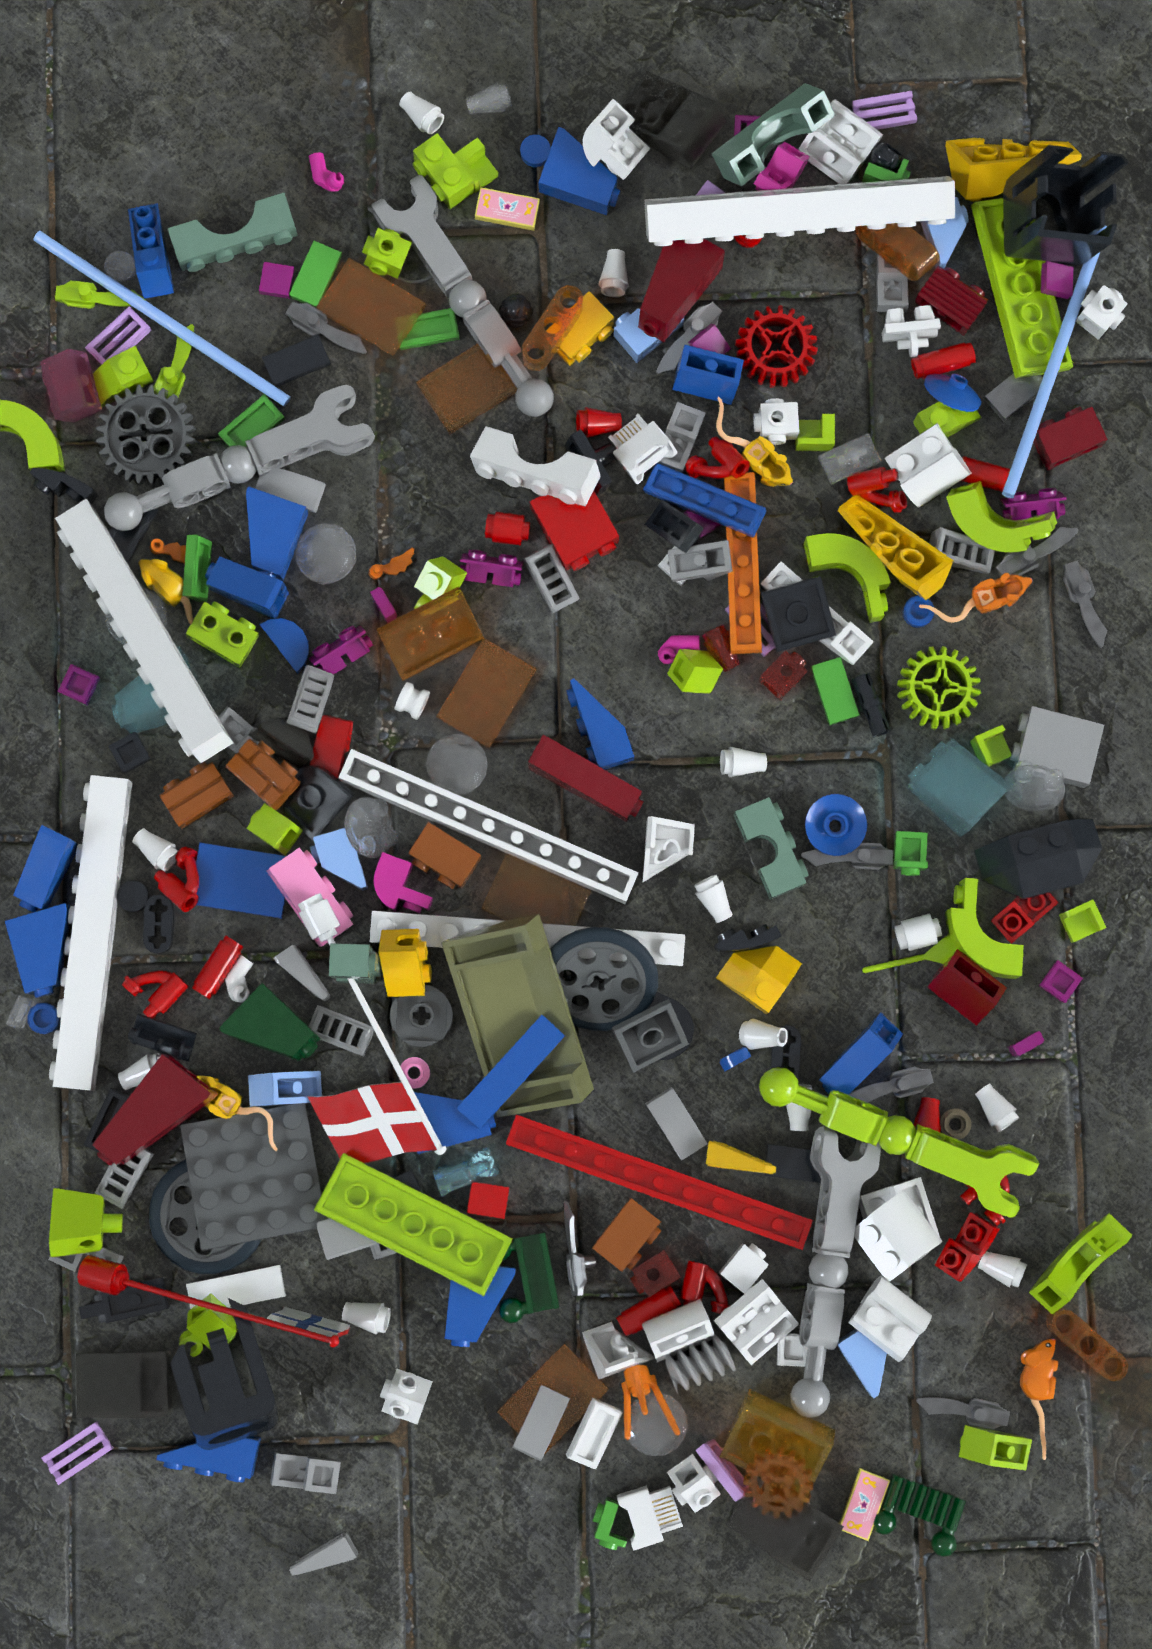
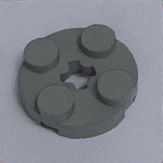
[390,985,453,1047]

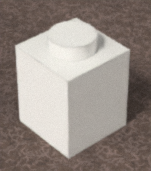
[719,1243,769,1294]

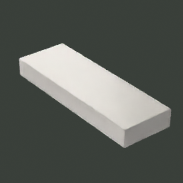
[186,1265,286,1309]

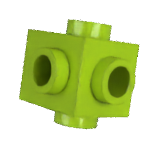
[362,228,412,279]

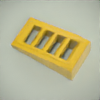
[706,1141,776,1174]

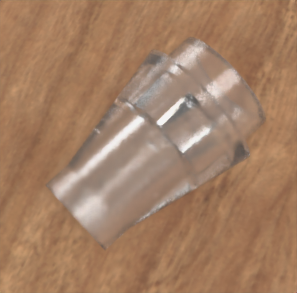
[466,82,512,115]

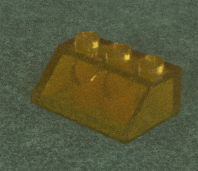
[720,1389,835,1498]

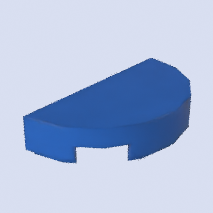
[260,618,309,674]

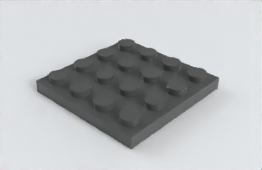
[180,1103,326,1251]

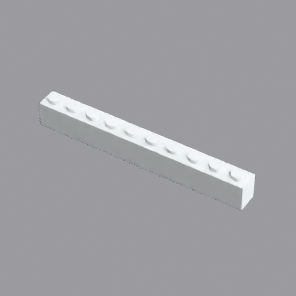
[644,176,955,246]
[55,499,233,763]
[339,749,638,904]
[49,775,132,1091]
[369,910,685,966]

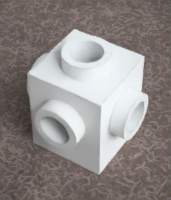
[1076,285,1128,340]
[753,398,799,445]
[380,1369,433,1424]
[667,1454,721,1513]

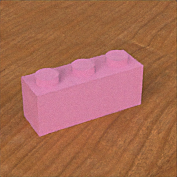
[266,847,353,947]

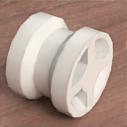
[394,682,430,720]

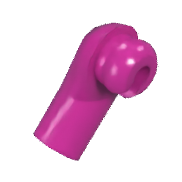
[309,152,344,192]
[658,635,700,664]

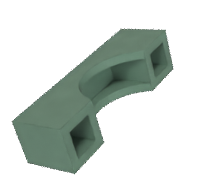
[711,83,836,186]
[168,193,298,272]
[329,943,382,984]

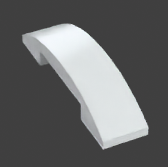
[760,562,874,665]

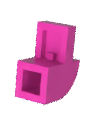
[754,141,810,191]
[374,852,433,914]

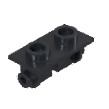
[128,1014,197,1062]

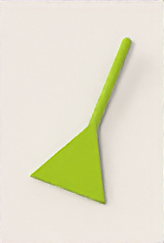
[862,934,956,973]

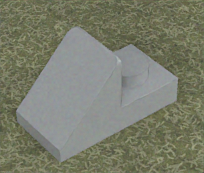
[668,540,733,582]

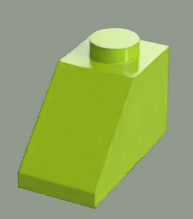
[85,346,154,409]
[913,401,982,438]
[959,1425,1032,1471]

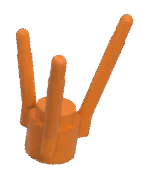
[621,1365,681,1440]

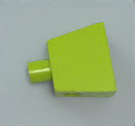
[49,1188,123,1257]

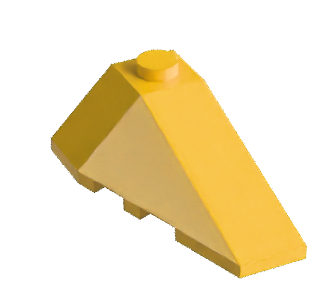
[945,138,1082,201]
[838,495,954,600]

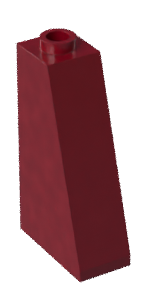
[638,238,725,342]
[528,735,644,822]
[92,1054,218,1166]

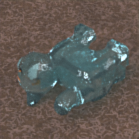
[433,1147,499,1196]

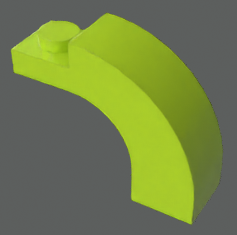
[0,400,65,472]
[946,481,1057,553]
[804,533,891,623]
[945,878,1024,979]
[1029,1213,1132,1314]

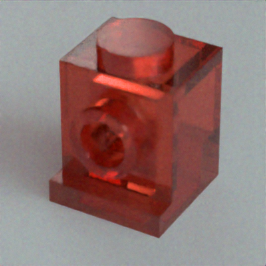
[758,650,808,701]
[630,1249,681,1297]

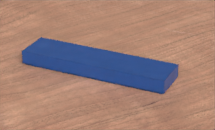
[643,463,767,538]
[457,1015,565,1130]

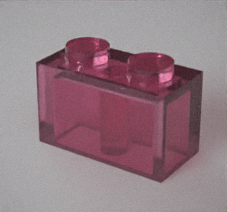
[40,349,102,423]

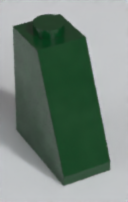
[218,983,321,1061]

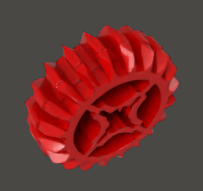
[735,305,818,388]

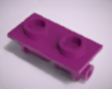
[1000,488,1067,520]
[460,550,524,588]
[309,625,373,675]

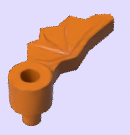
[150,539,186,564]
[369,548,414,579]

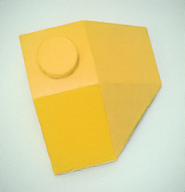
[716,946,802,1014]

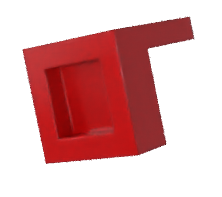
[467,1182,510,1219]

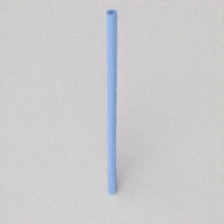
[1002,226,1107,498]
[34,231,291,407]

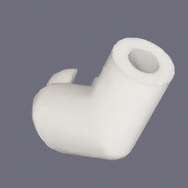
[225,955,253,1003]

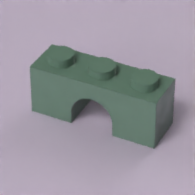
[733,797,809,900]

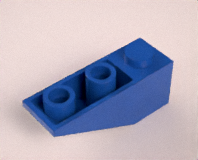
[128,203,174,299]
[566,679,634,770]
[156,1436,261,1483]

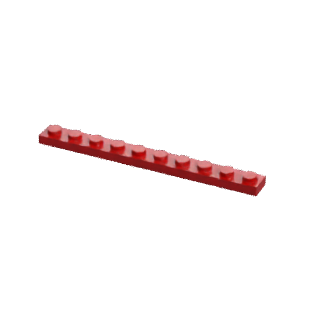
[506,1115,813,1250]

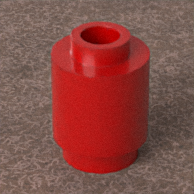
[485,511,530,546]

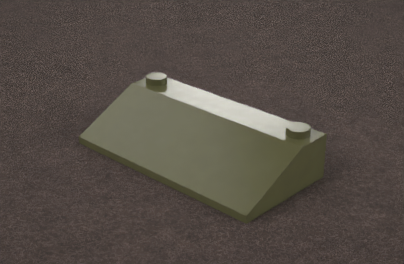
[441,914,594,1118]

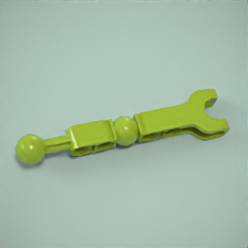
[759,1067,1040,1218]

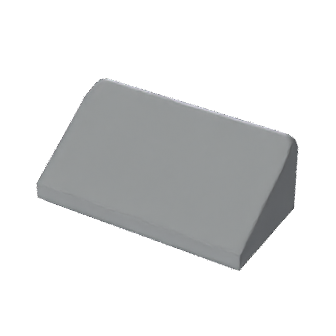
[316,1218,379,1260]

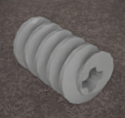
[665,1335,736,1394]

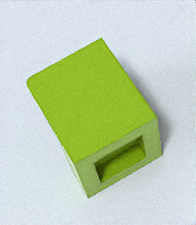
[454,137,498,193]
[795,414,835,451]
[667,649,723,694]
[970,725,1011,770]
[1059,900,1106,943]

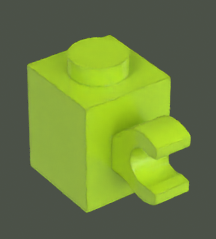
[414,556,467,615]
[179,1293,237,1357]

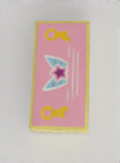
[475,187,540,231]
[838,1468,890,1541]

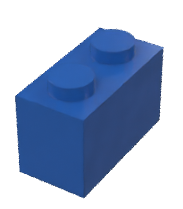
[672,345,744,405]

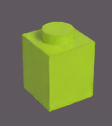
[246,803,303,856]

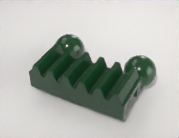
[499,1232,559,1323]
[873,1473,966,1557]

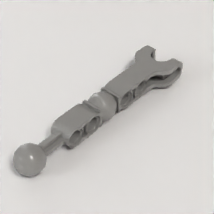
[371,175,554,417]
[104,385,375,531]
[790,1126,881,1418]

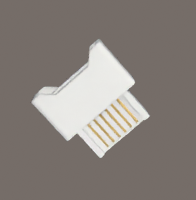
[608,414,677,484]
[617,1485,683,1551]

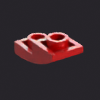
[310,715,354,780]
[991,893,1059,944]
[935,1212,1000,1282]

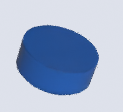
[520,134,551,167]
[903,595,934,628]
[27,1003,61,1034]
[719,1046,751,1072]

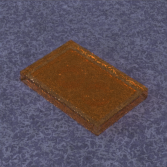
[316,258,426,356]
[416,343,517,435]
[376,586,484,681]
[436,638,537,749]
[481,853,591,926]
[497,1343,609,1455]

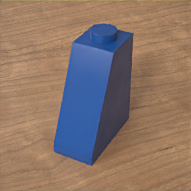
[538,127,621,215]
[246,486,308,581]
[205,556,289,619]
[13,825,78,912]
[5,903,70,998]
[819,1012,903,1095]
[414,1092,496,1154]
[445,1266,516,1347]

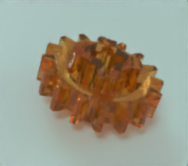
[743,1447,814,1519]

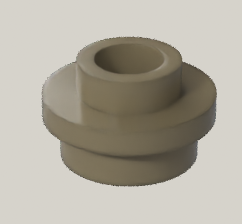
[940,1109,971,1140]

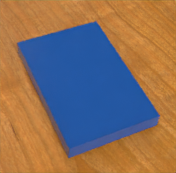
[196,843,286,919]

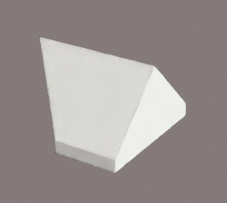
[642,816,695,883]
[582,1322,656,1379]

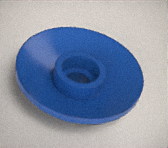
[924,374,981,412]
[805,794,867,856]

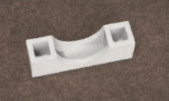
[470,426,601,506]

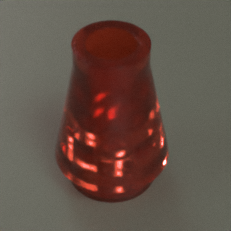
[701,624,741,672]

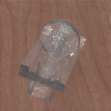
[818,433,882,485]

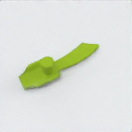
[55,281,145,309]
[154,324,194,399]

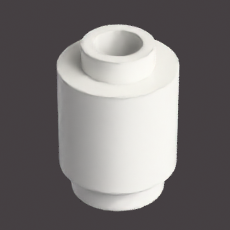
[894,913,942,951]

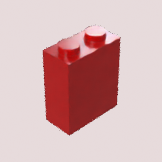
[530,491,619,571]

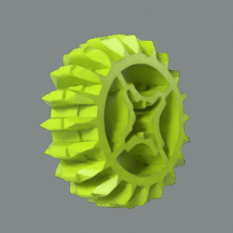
[897,646,981,730]

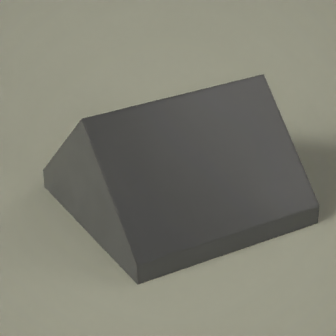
[611,999,689,1073]

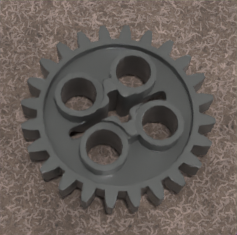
[96,385,197,485]

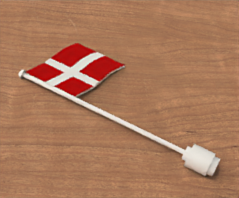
[298,893,446,1163]

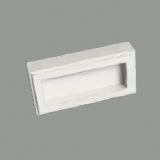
[566,1398,623,1470]

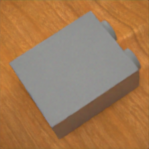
[1010,706,1104,788]

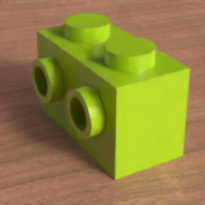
[412,133,474,210]
[185,601,259,668]

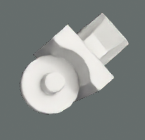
[882,305,941,357]

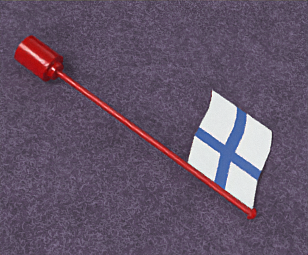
[77,1255,350,1348]

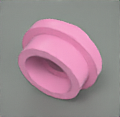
[400,1057,430,1089]

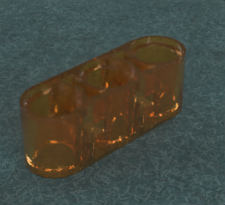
[855,223,940,281]
[522,285,583,371]
[1046,1308,1128,1381]

